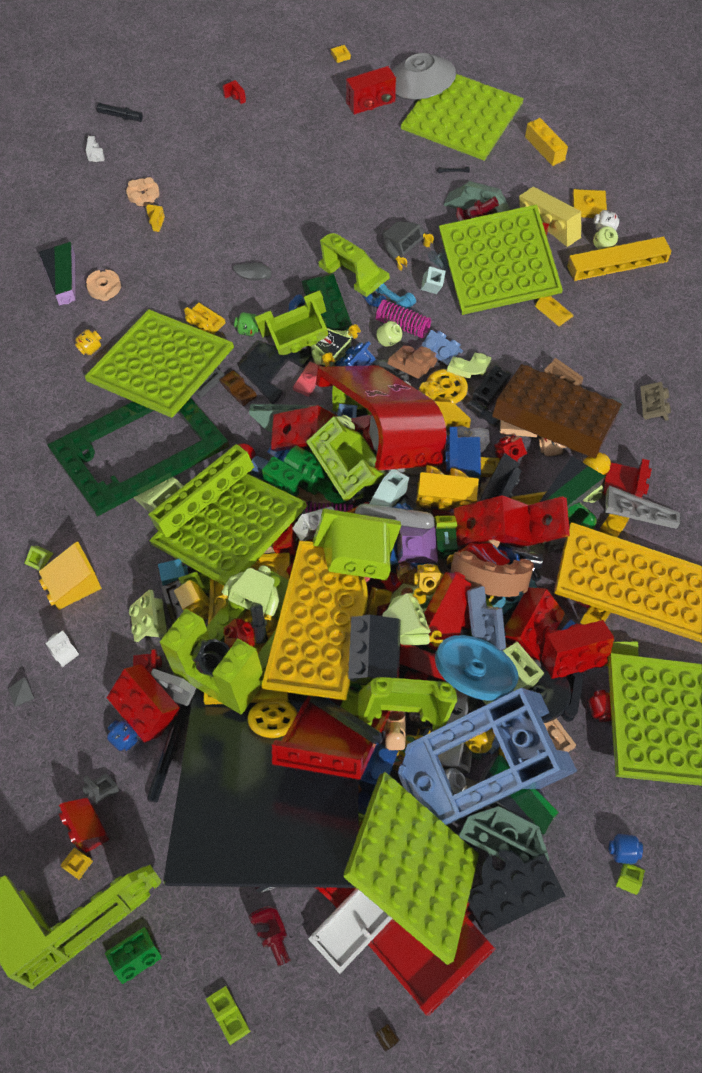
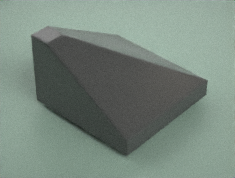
[8,677,35,707]

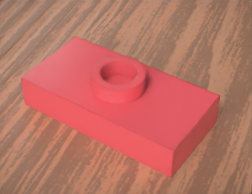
[293,362,322,397]

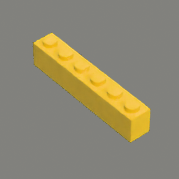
[567,237,671,281]

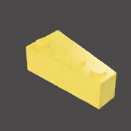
[519,187,581,247]

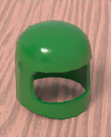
[568,502,597,529]

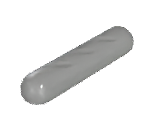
[355,504,435,529]

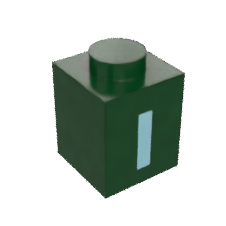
[436,528,458,560]

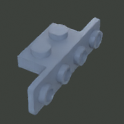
[467,586,506,650]

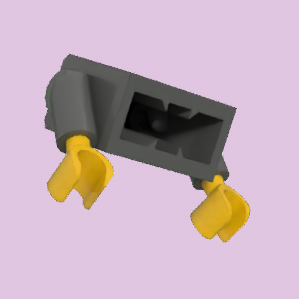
[382,221,434,270]

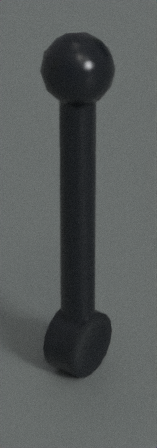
[437,166,470,173]

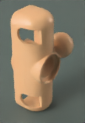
[383,711,406,750]

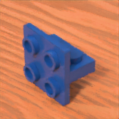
[335,341,376,367]

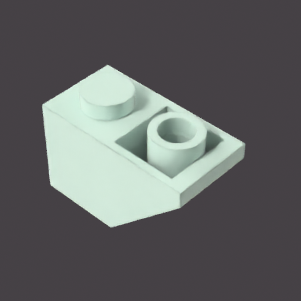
[370,469,409,507]

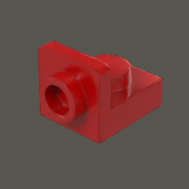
[222,80,246,104]
[133,649,162,674]

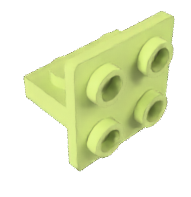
[129,590,167,642]

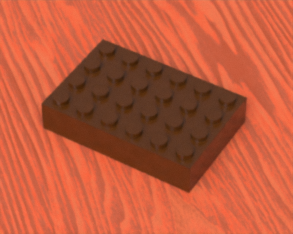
[492,364,622,459]

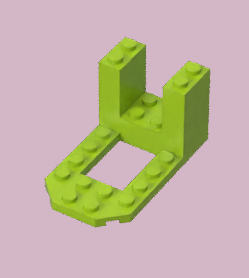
[160,571,289,715]
[0,865,162,989]

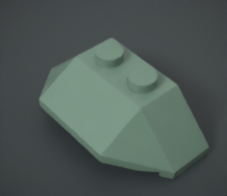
[444,181,510,215]
[249,404,323,432]
[459,806,550,862]

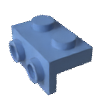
[420,330,463,365]

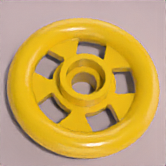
[426,369,468,404]
[248,701,298,738]

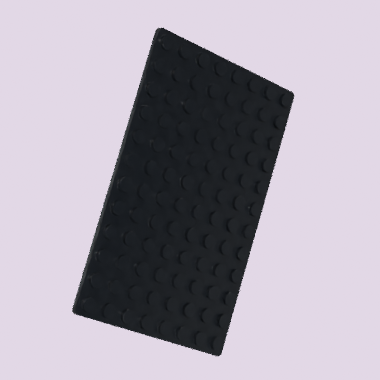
[163,688,359,888]

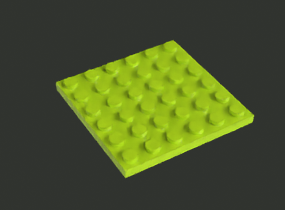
[401,74,524,161]
[439,204,563,315]
[85,309,234,418]
[149,474,307,586]
[608,653,702,786]
[343,772,479,965]

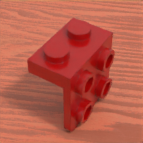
[603,459,652,498]

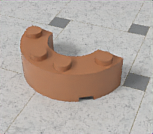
[450,551,534,597]

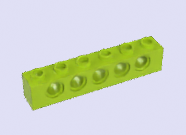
[148,444,254,538]

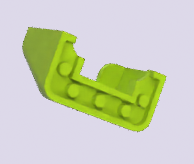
[357,677,457,731]

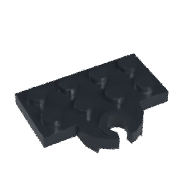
[468,849,565,935]

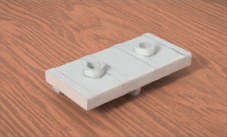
[309,888,392,974]

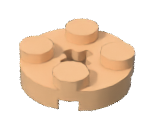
[127,177,159,206]
[86,269,121,301]

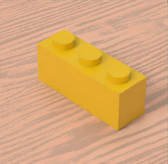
[525,118,568,166]

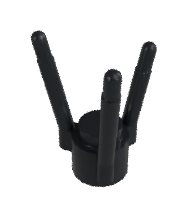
[501,542,543,572]

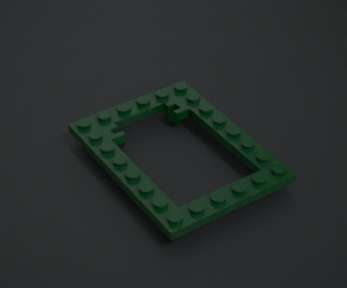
[47,398,230,517]

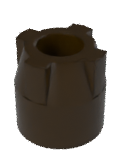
[375,1024,400,1052]

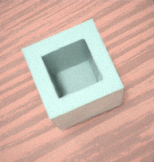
[421,266,446,294]

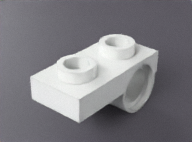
[46,631,79,667]

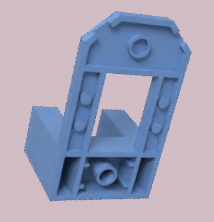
[398,688,577,825]

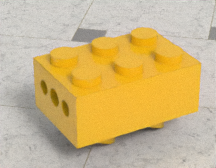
[416,465,479,511]

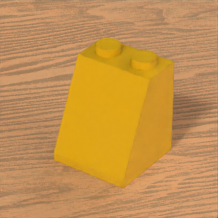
[39,542,102,610]

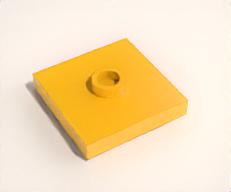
[573,189,607,218]

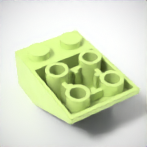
[134,477,183,513]
[482,642,544,705]

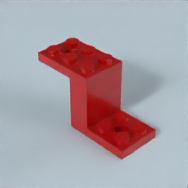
[271,405,376,452]
[454,495,570,548]

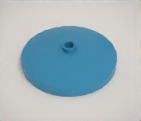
[435,635,519,701]

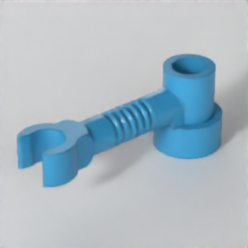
[375,283,416,312]

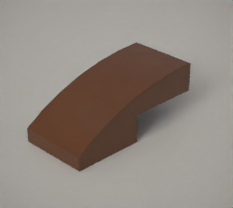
[219,371,257,406]

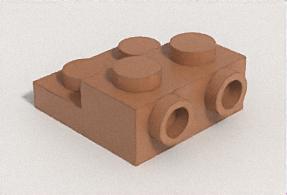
[388,345,437,379]

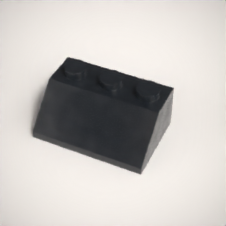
[348,615,401,686]

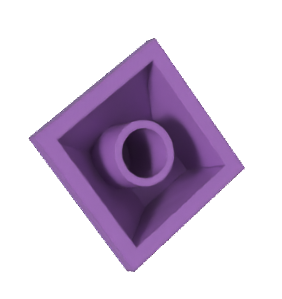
[397,525,438,563]

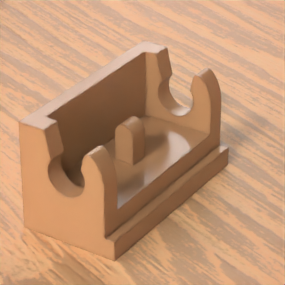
[544,358,584,386]

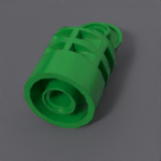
[283,446,346,504]

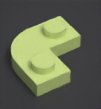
[447,352,491,378]

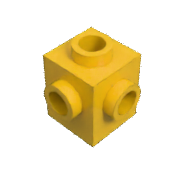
[414,564,443,595]

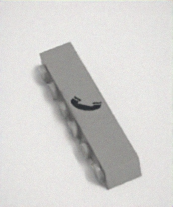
[438,689,479,773]

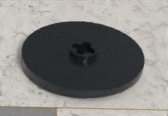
[528,665,571,723]

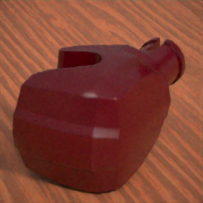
[456,196,499,221]
[248,906,291,967]

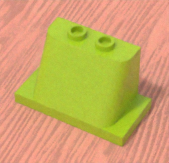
[318,233,390,297]
[255,290,328,355]
[306,417,388,501]
[313,508,401,580]

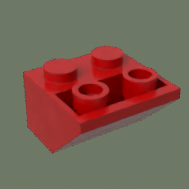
[59,798,110,853]

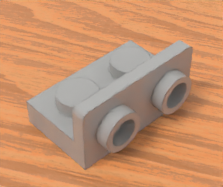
[151,669,196,706]

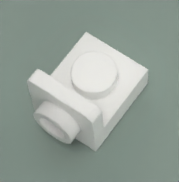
[86,136,104,162]

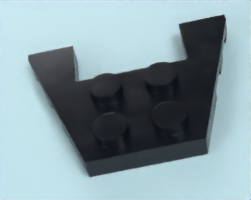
[239,343,312,404]

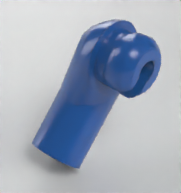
[289,294,305,311]
[362,294,386,307]

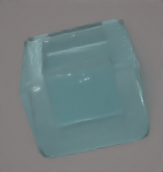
[430,250,449,271]

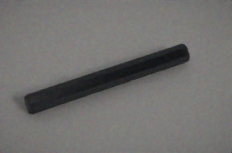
[310,695,382,744]
[147,703,189,803]

